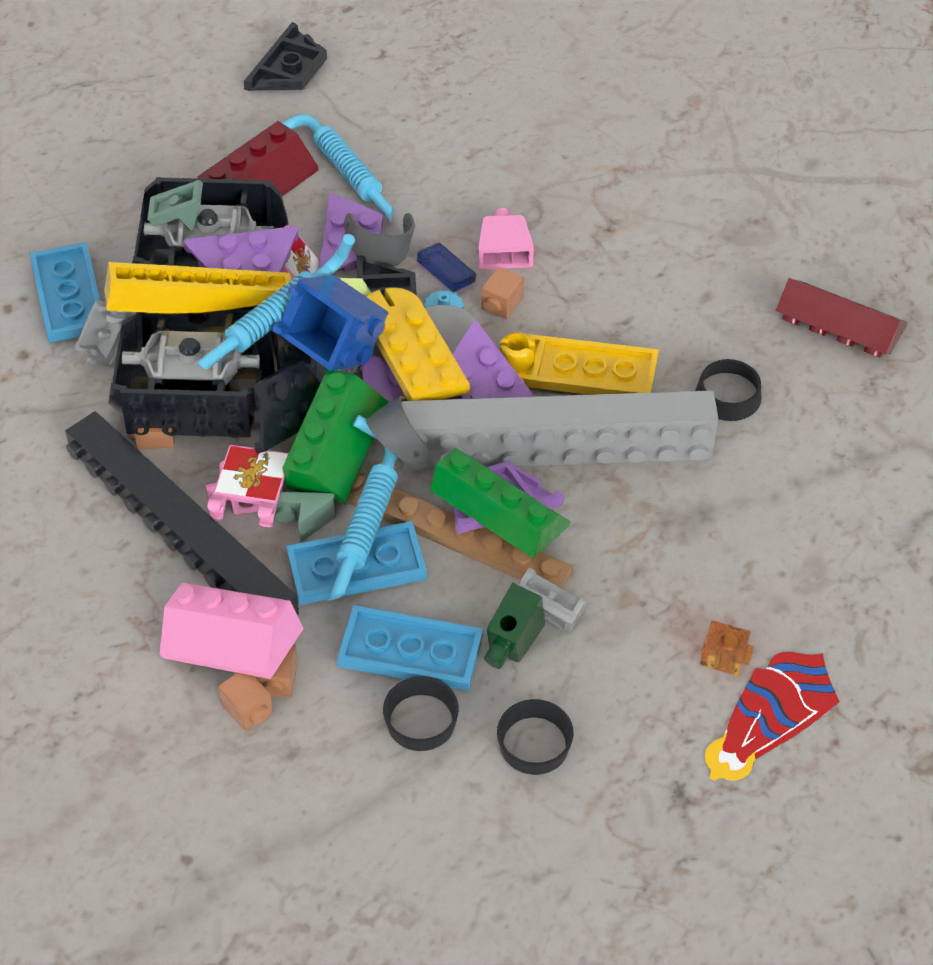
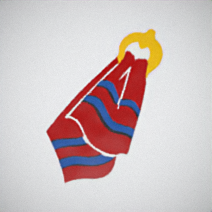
[705,652,839,781]

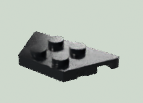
[244,22,327,91]
[357,256,417,298]
[254,361,321,453]

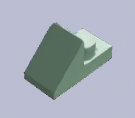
[147,180,203,231]
[274,492,336,541]

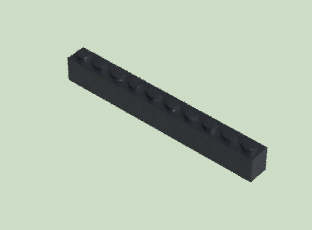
[65,411,299,615]

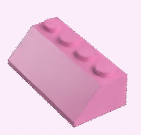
[160,583,304,679]

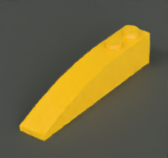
[104,262,291,314]

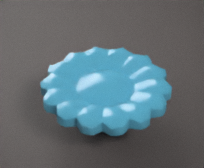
[424,290,464,309]

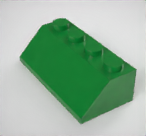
[282,369,389,504]
[430,448,571,559]

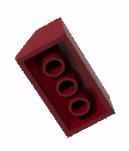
[197,121,319,196]
[776,278,908,358]

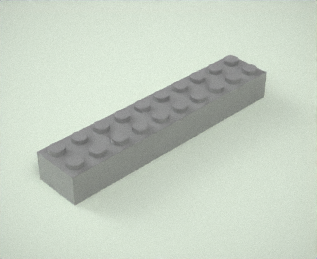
[401,391,718,470]

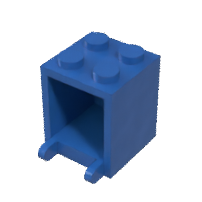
[272,275,389,371]

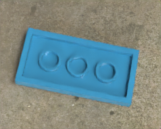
[29,242,101,343]
[286,521,427,605]
[337,605,483,691]

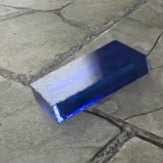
[417,242,476,292]

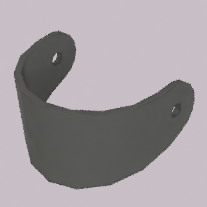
[344,213,415,266]
[366,396,429,465]

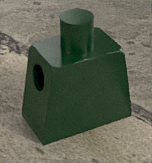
[484,582,545,669]

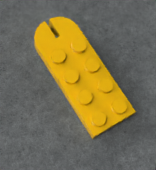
[367,288,470,401]
[499,332,659,395]

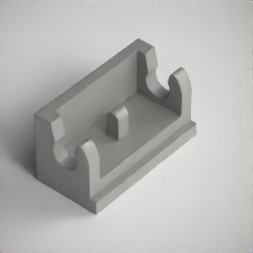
[75,301,132,367]
[518,567,588,634]

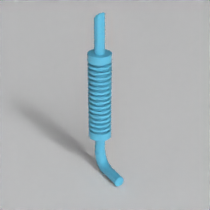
[282,114,394,222]
[198,234,355,369]
[328,415,398,600]

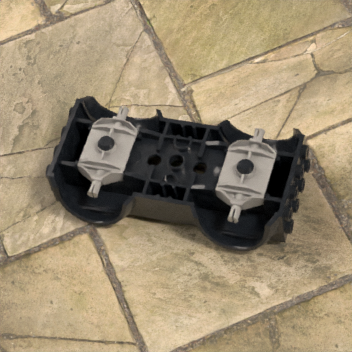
[108,177,289,438]

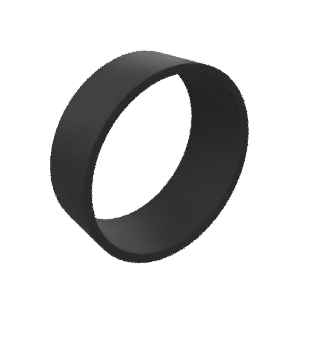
[695,359,762,421]
[383,676,459,751]
[497,699,574,775]

